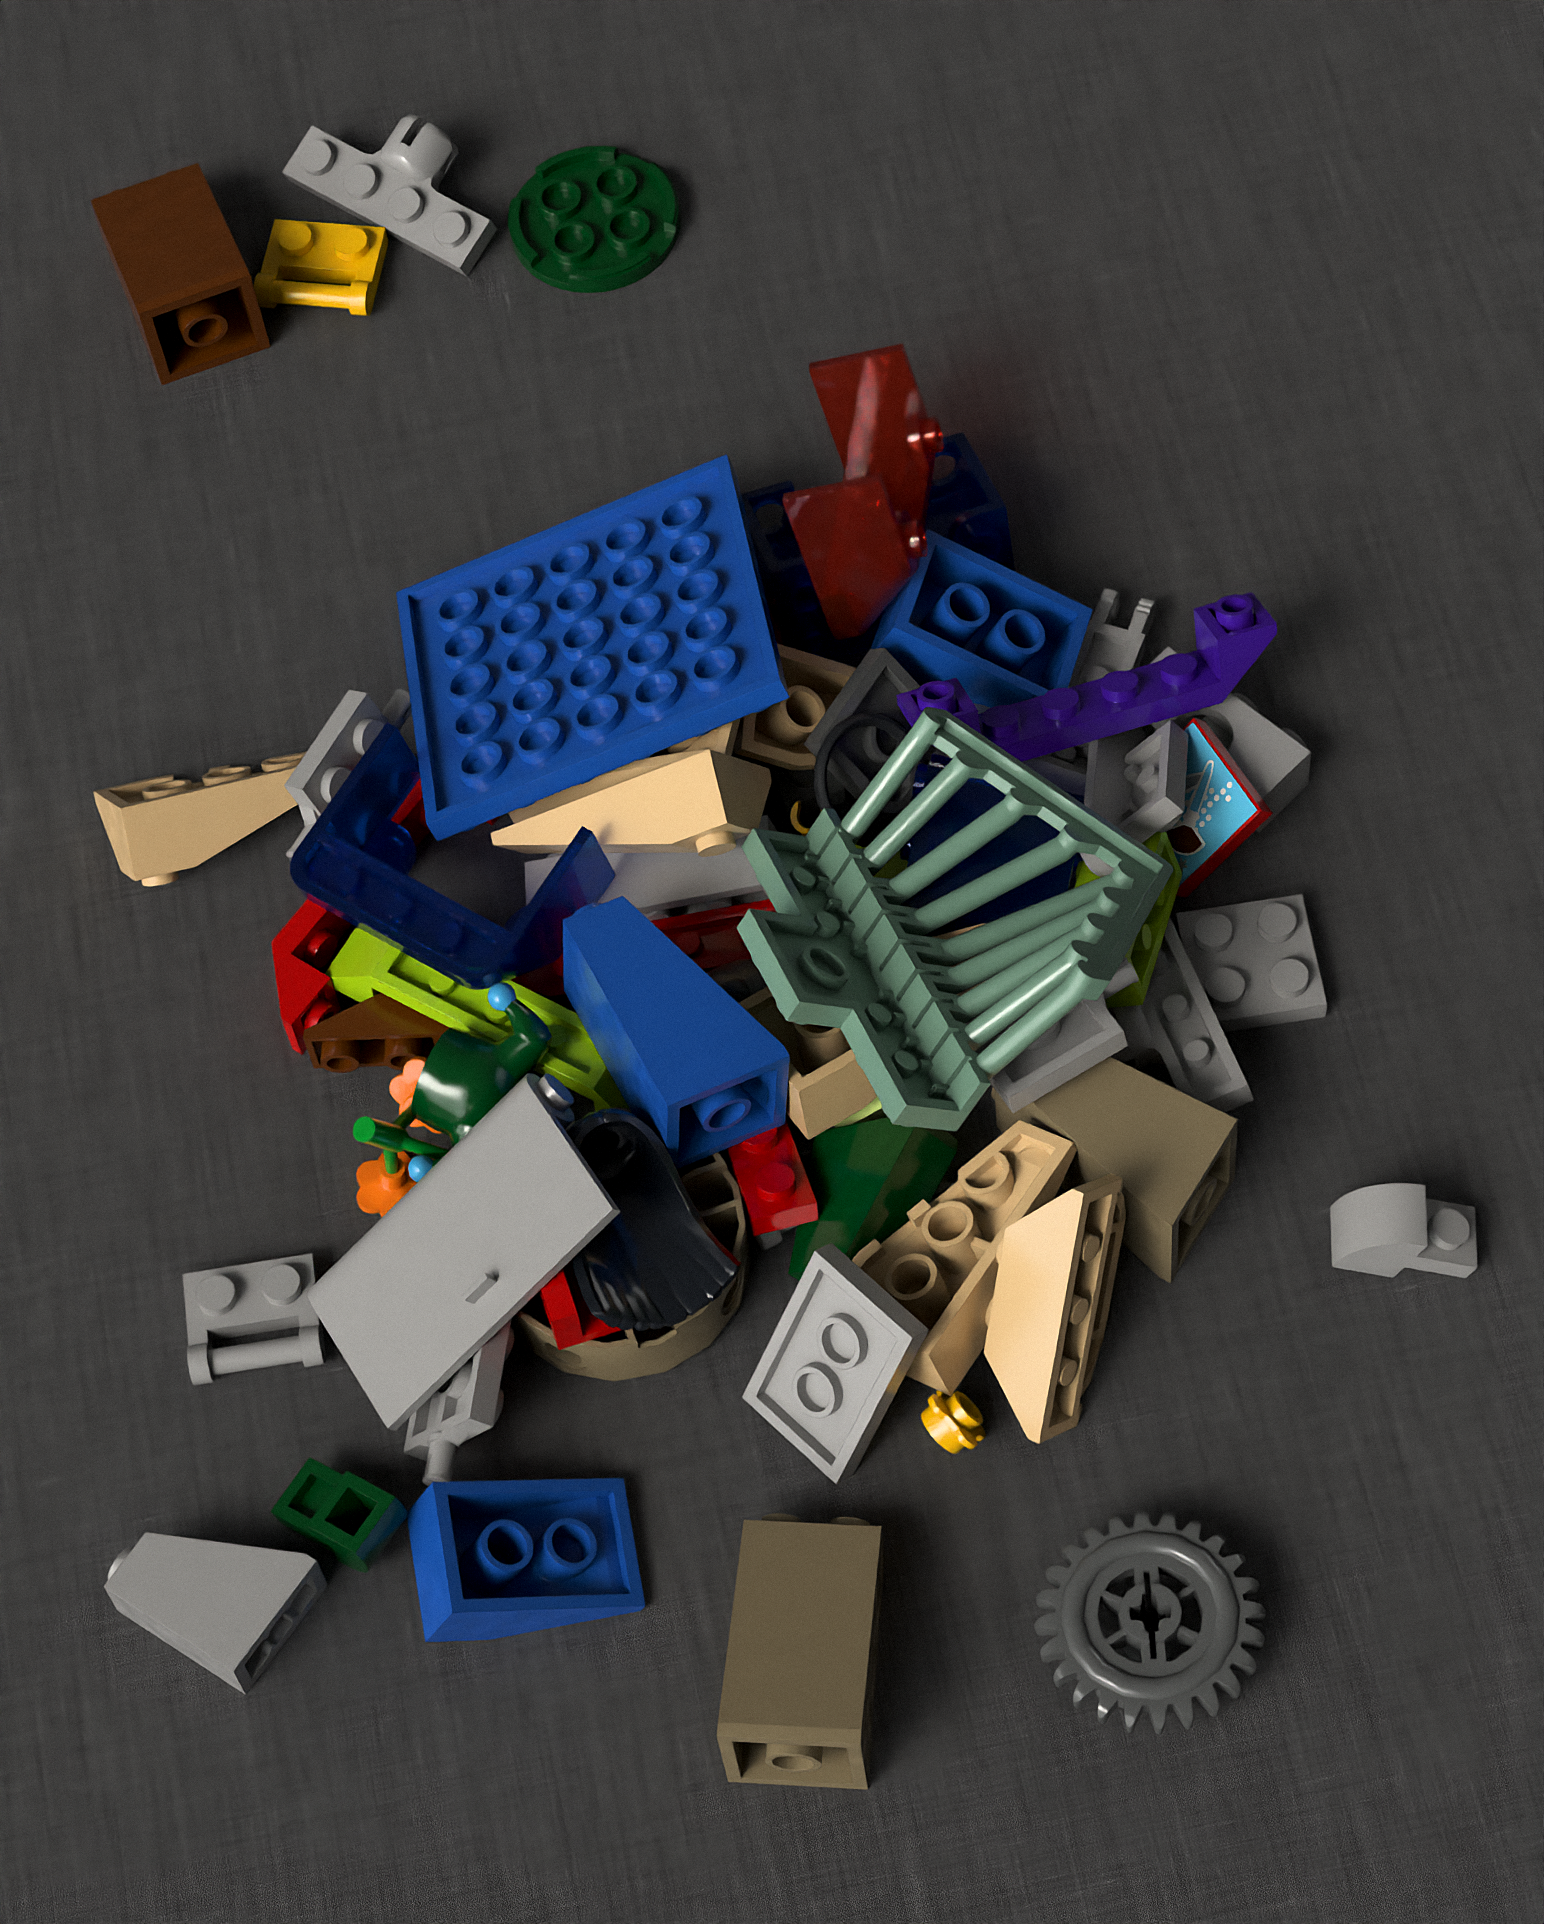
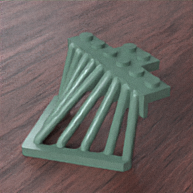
[737,707,1173,1132]

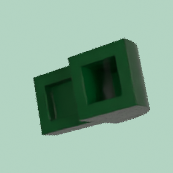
[270,1457,408,1573]

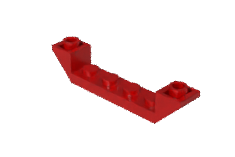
[271,767,500,1055]

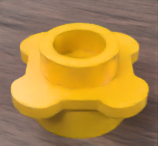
[921,1390,986,1454]

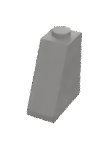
[104,1532,328,1695]

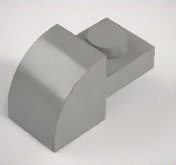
[1330,1183,1478,1278]

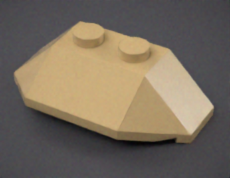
[984,1173,1126,1444]

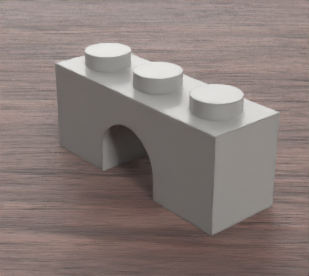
[1140,647,1311,832]

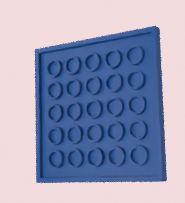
[396,454,790,841]

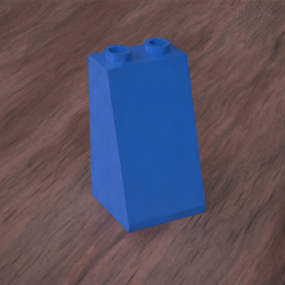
[563,896,790,1169]

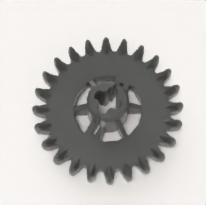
[1034,1510,1266,1735]

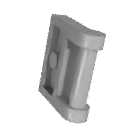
[183,1253,326,1385]

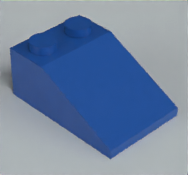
[407,1478,646,1642]

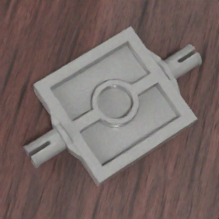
[284,689,419,869]
[965,957,1138,1113]
[403,1318,514,1486]

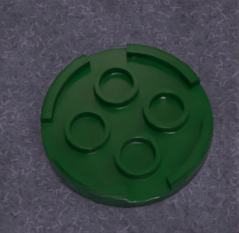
[508,146,680,293]

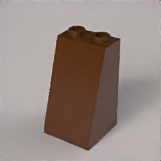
[90,163,271,385]

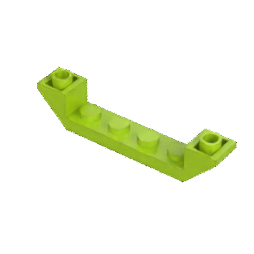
[324,926,629,1111]

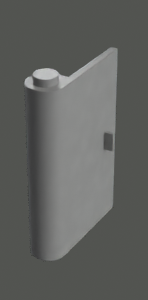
[307,1073,620,1431]

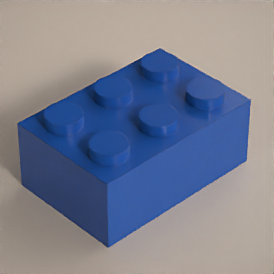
[871,529,1093,708]

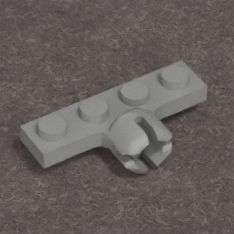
[282,114,497,277]
[1107,917,1254,1112]

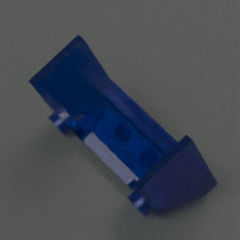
[290,722,616,990]

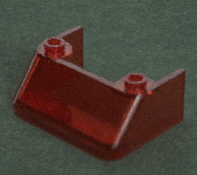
[782,343,944,640]

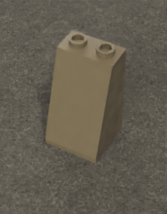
[991,1056,1238,1283]
[717,1513,885,1790]

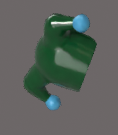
[408,982,552,1182]

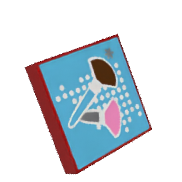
[1166,718,1273,898]

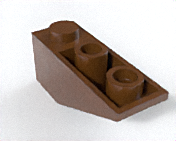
[303,964,500,1073]

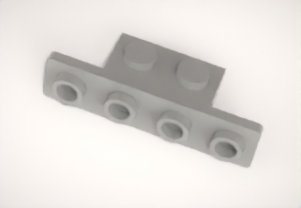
[1080,720,1189,877]

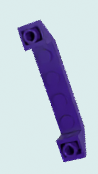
[896,592,1277,762]

